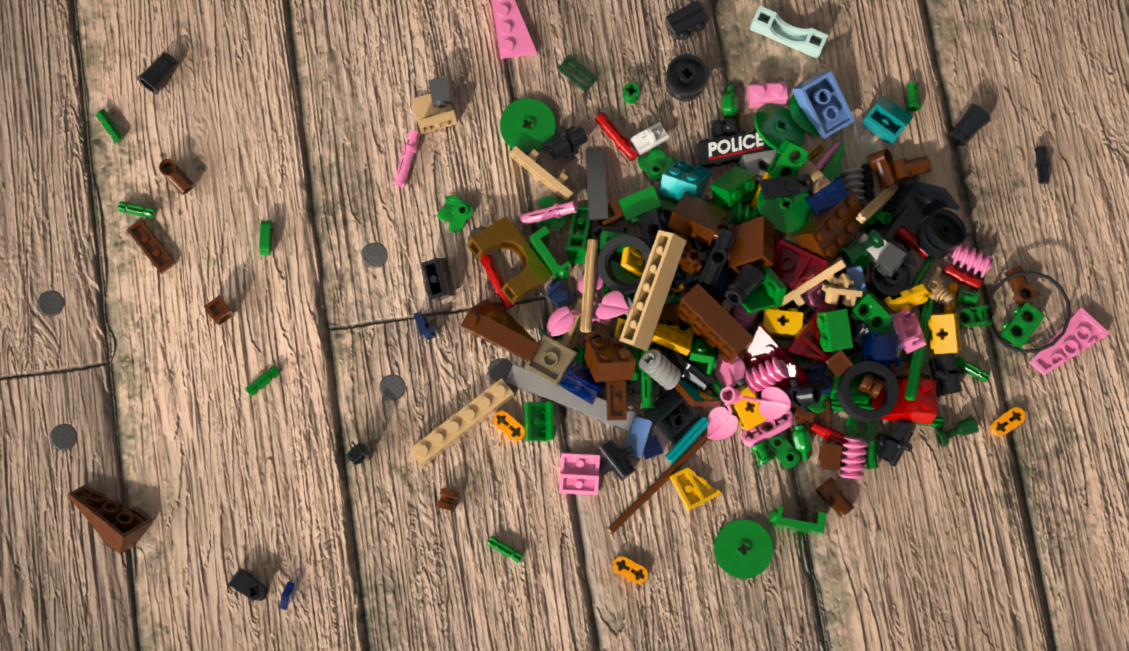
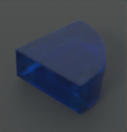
[644,435,663,460]
[280,582,295,610]

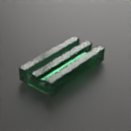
[557,55,597,93]

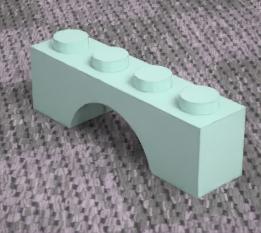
[750,6,828,59]

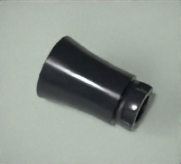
[137,52,178,95]
[949,104,991,146]
[725,264,764,306]

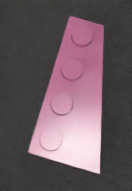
[492,0,537,59]
[1029,307,1110,376]

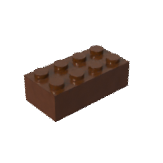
[794,188,869,264]
[677,284,754,365]

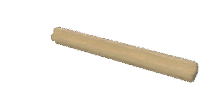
[580,239,598,333]

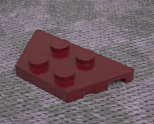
[769,237,830,290]
[786,299,841,361]
[743,322,810,387]

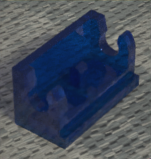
[804,177,850,216]
[559,361,606,405]

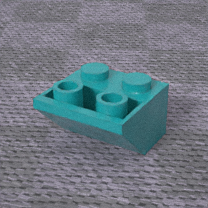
[861,95,914,146]
[659,160,712,201]

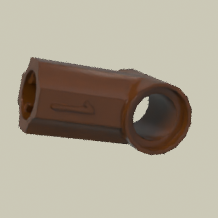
[868,148,897,189]
[891,156,931,182]
[159,159,195,196]
[1004,266,1035,306]
[815,477,854,518]

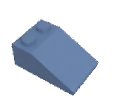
[791,71,855,139]

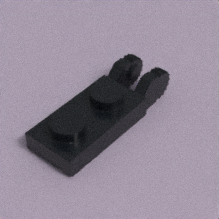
[759,174,814,200]

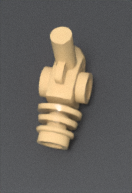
[920,267,955,307]

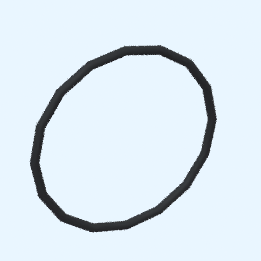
[986,271,1071,353]

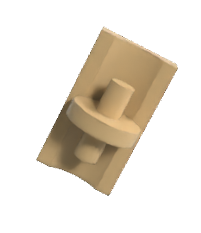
[822,273,863,306]

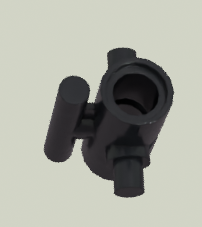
[542,126,588,160]
[929,353,964,397]
[779,377,824,413]
[877,421,914,467]
[597,439,636,481]

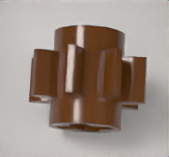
[679,249,704,274]

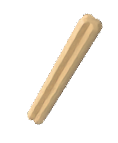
[856,187,895,224]

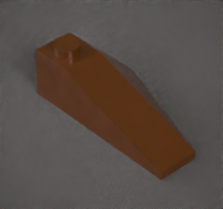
[461,299,540,362]
[68,485,153,554]

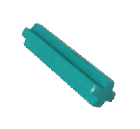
[665,416,710,463]

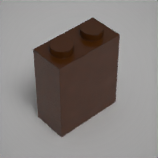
[667,192,727,246]
[730,216,774,273]

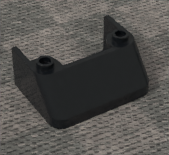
[865,180,960,266]

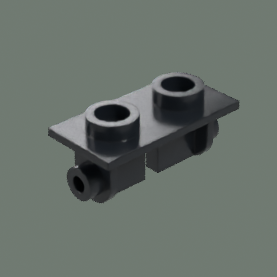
[347,441,370,465]

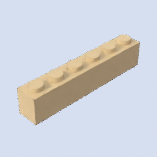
[619,230,686,351]
[409,378,514,467]

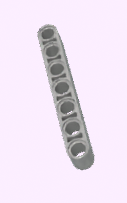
[505,365,636,432]

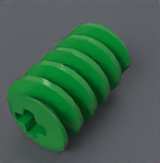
[729,202,761,225]

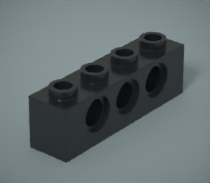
[640,208,687,289]

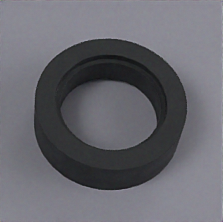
[598,235,652,294]
[837,361,899,422]

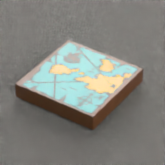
[675,379,722,406]

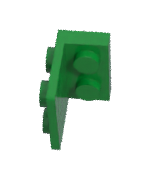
[742,266,787,313]

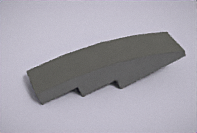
[585,150,608,220]

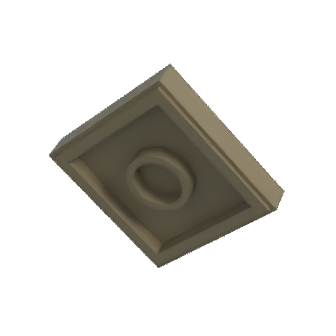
[524,334,577,387]

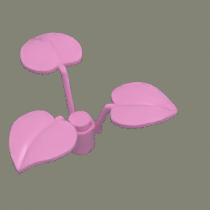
[547,266,630,338]
[707,355,792,440]

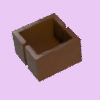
[584,337,636,382]

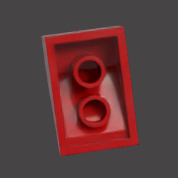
[873,378,937,425]

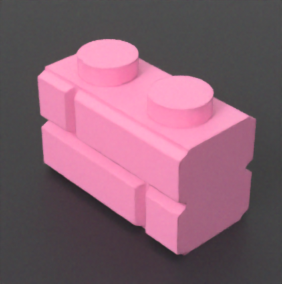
[746,81,788,109]

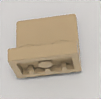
[411,93,457,134]

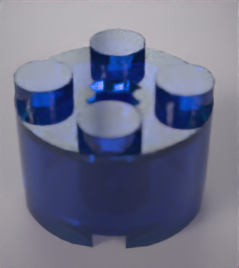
[861,332,902,368]

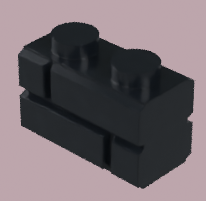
[664,0,709,41]
[421,258,456,300]

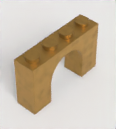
[467,216,552,305]

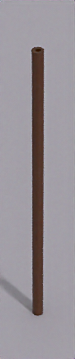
[608,391,758,533]

